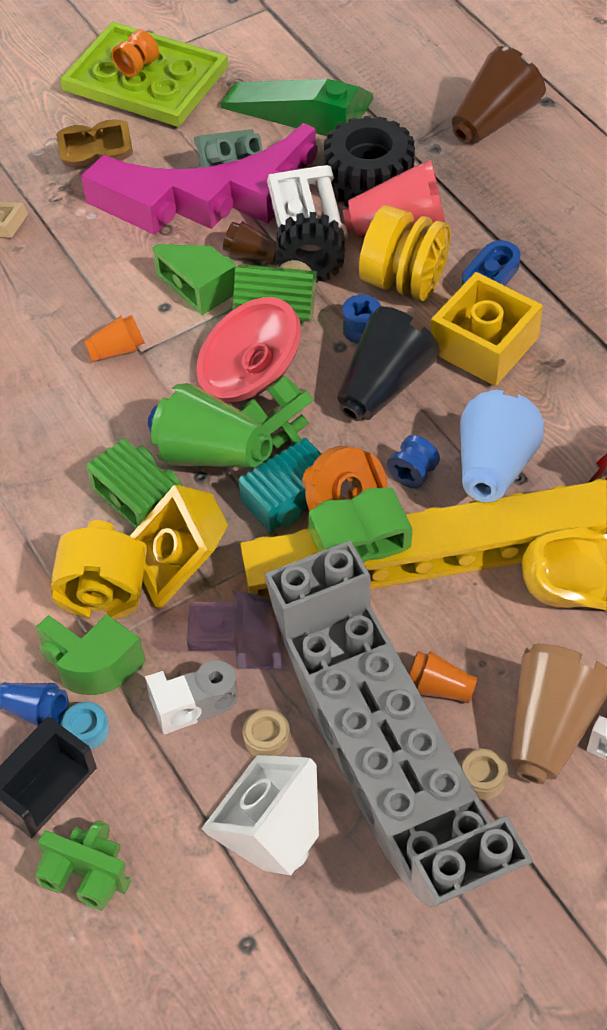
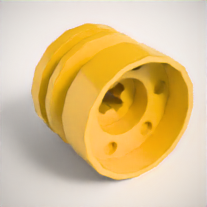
[359,205,451,302]

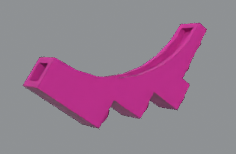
[81,123,318,235]

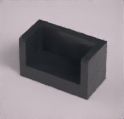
[0,716,97,839]

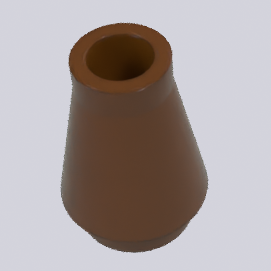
[223,221,276,264]

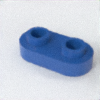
[462,240,521,286]

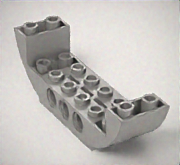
[265,540,533,907]

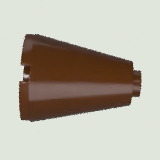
[452,46,546,144]

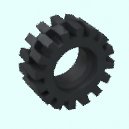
[276,212,345,283]

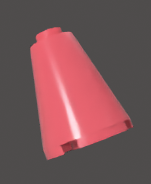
[343,160,445,237]

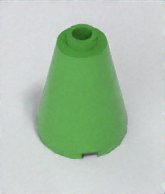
[151,383,273,467]

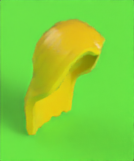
[522,527,607,611]

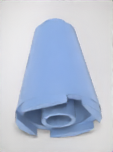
[460,390,544,502]

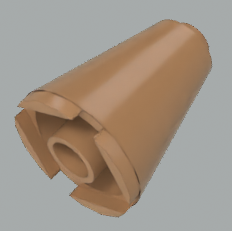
[510,643,607,784]

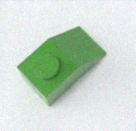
[152,244,236,315]

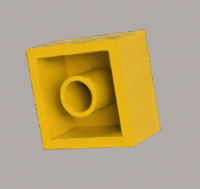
[430,272,543,386]

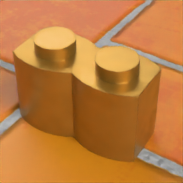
[56,119,133,167]

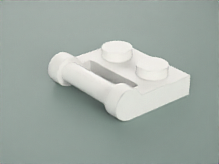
[267,165,349,246]

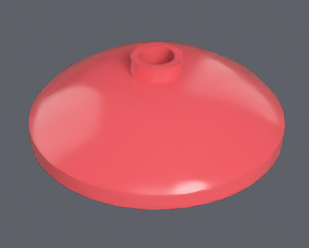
[196,297,301,402]

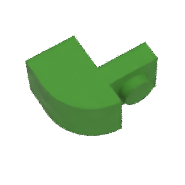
[36,614,145,695]

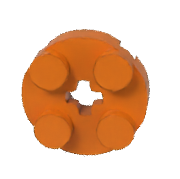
[302,446,387,511]

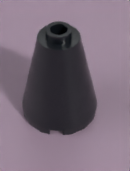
[337,306,441,421]

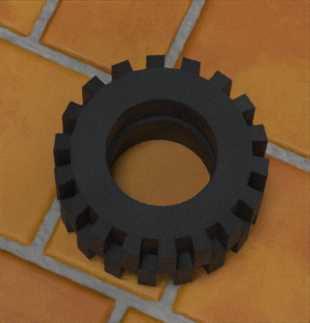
[324,116,415,207]

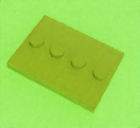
[60,21,229,127]

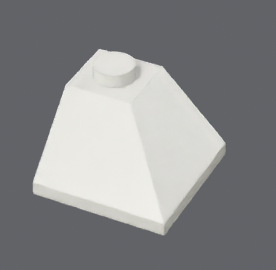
[201,755,319,875]

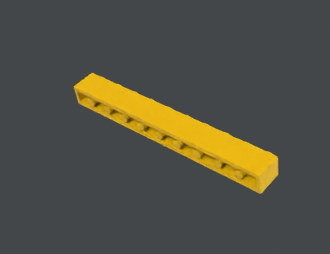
[240,478,607,610]

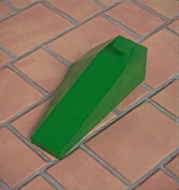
[221,79,373,136]

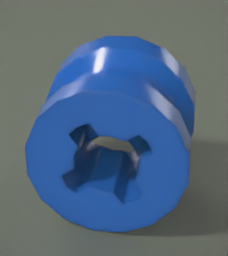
[343,294,381,344]
[387,435,440,489]

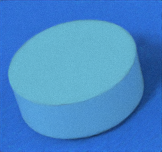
[60,702,109,750]

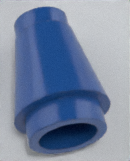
[0,682,69,726]

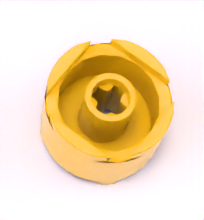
[50,520,147,619]

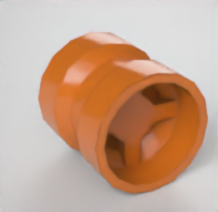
[111,29,160,77]

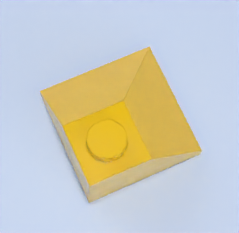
[130,485,228,608]

